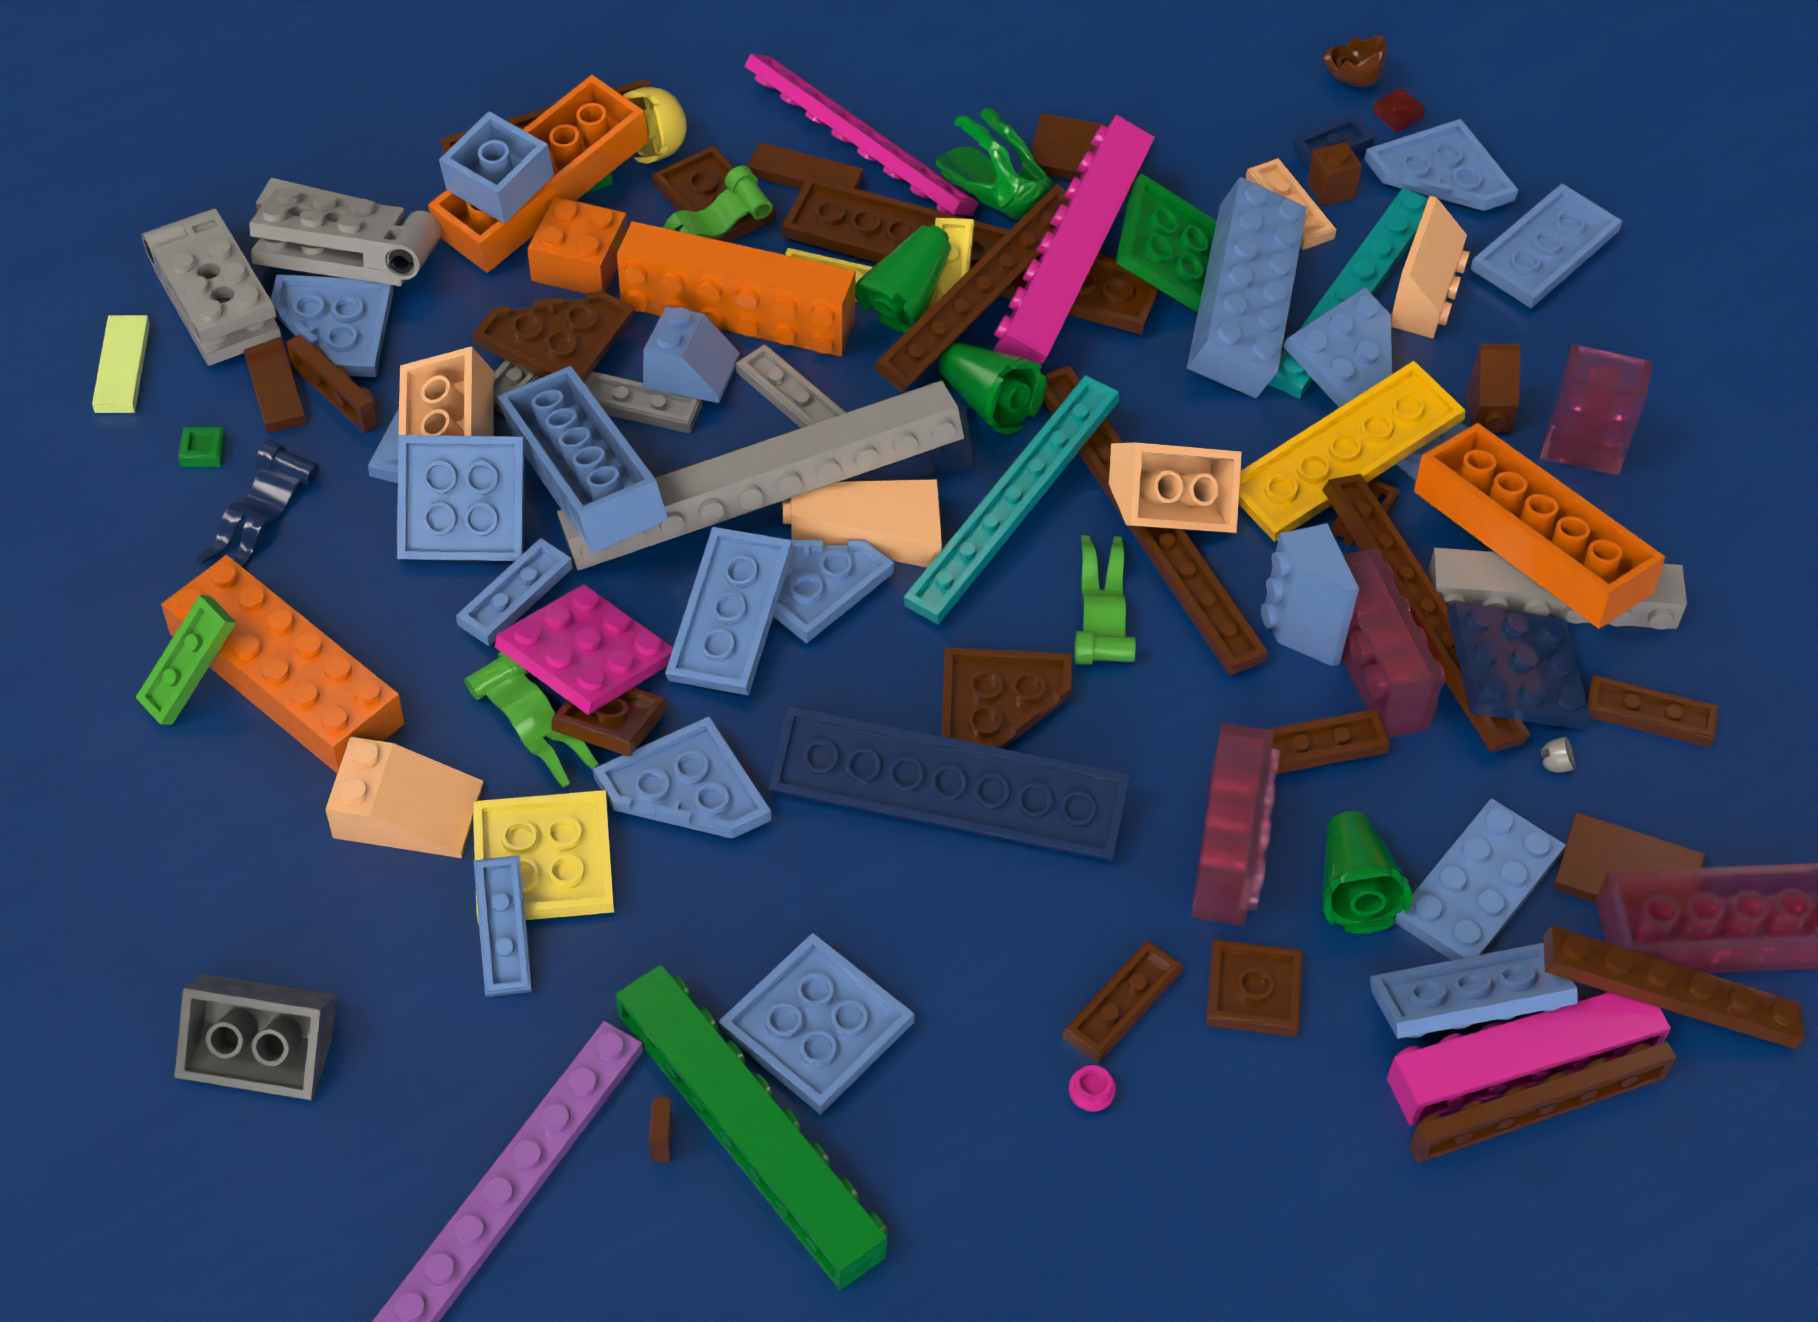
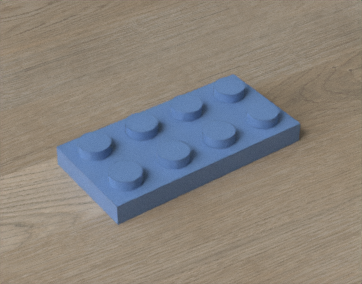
[1470,184,1622,308]
[665,527,794,696]
[1395,798,1566,960]
[1370,943,1578,1039]

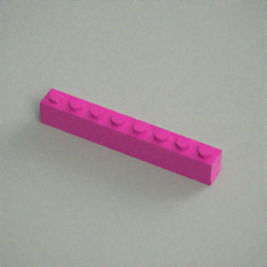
[994,115,1155,365]

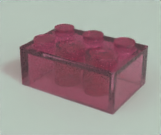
[1540,344,1653,476]

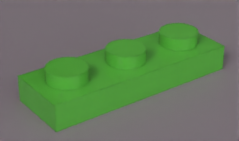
[135,595,237,725]

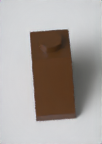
[1465,344,1521,433]

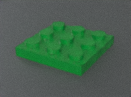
[1116,173,1216,313]

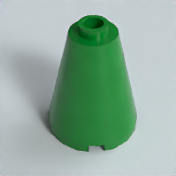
[855,225,952,334]
[939,343,1047,435]
[1322,811,1413,934]

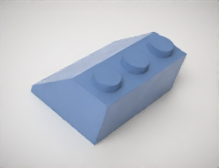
[1261,523,1359,666]

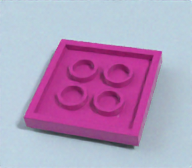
[495,584,673,715]

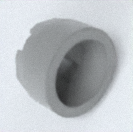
[1541,736,1576,773]

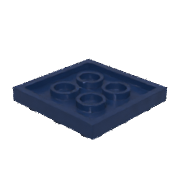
[1447,601,1592,730]

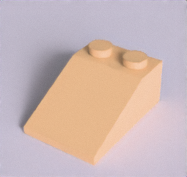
[325,737,484,858]

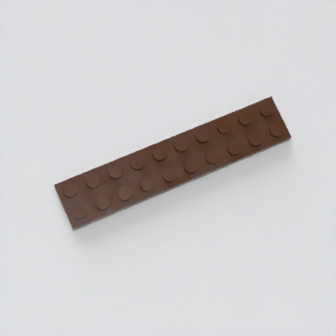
[782,176,1161,335]

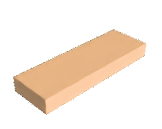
[1246,158,1337,250]

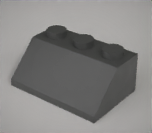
[174,973,337,1100]

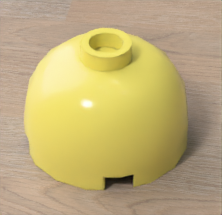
[623,87,687,164]

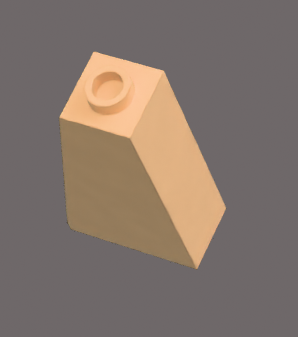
[782,479,942,568]

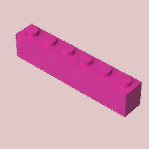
[1387,991,1671,1126]

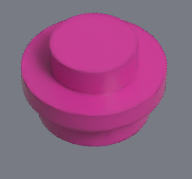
[1069,1065,1116,1112]

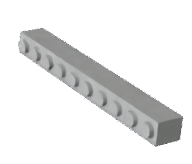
[557,381,964,571]

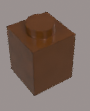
[1307,142,1362,207]

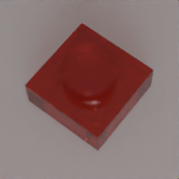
[1373,88,1425,133]

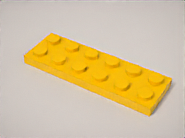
[1238,361,1465,542]

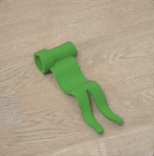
[663,165,773,239]
[1074,535,1136,665]
[464,652,599,788]

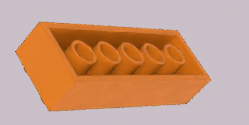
[428,75,649,273]
[617,221,856,357]
[1414,423,1666,629]
[161,555,405,774]

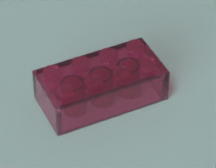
[1341,548,1445,738]
[1191,723,1280,926]

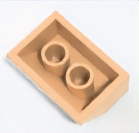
[1391,196,1470,339]
[399,346,494,436]
[1109,443,1242,533]

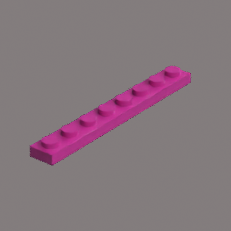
[745,54,979,216]

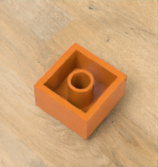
[528,196,628,294]

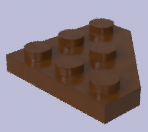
[472,291,635,383]
[941,647,1072,749]

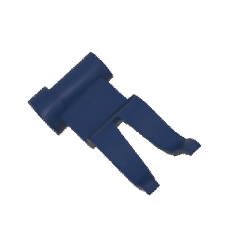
[195,440,320,568]

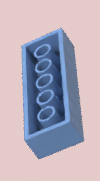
[1187,177,1307,398]
[497,366,668,553]

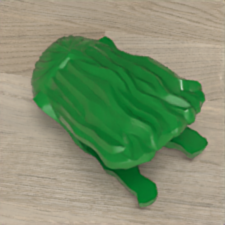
[936,108,1054,220]

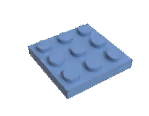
[397,435,525,561]
[718,933,915,1115]

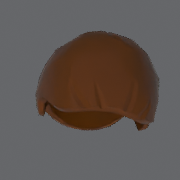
[1321,35,1387,87]

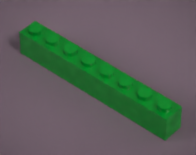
[615,965,888,1290]

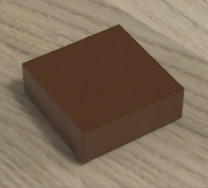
[649,1097,673,1162]

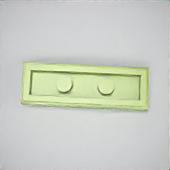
[92,315,150,413]

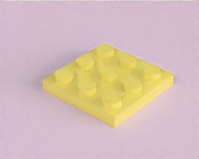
[473,790,614,924]

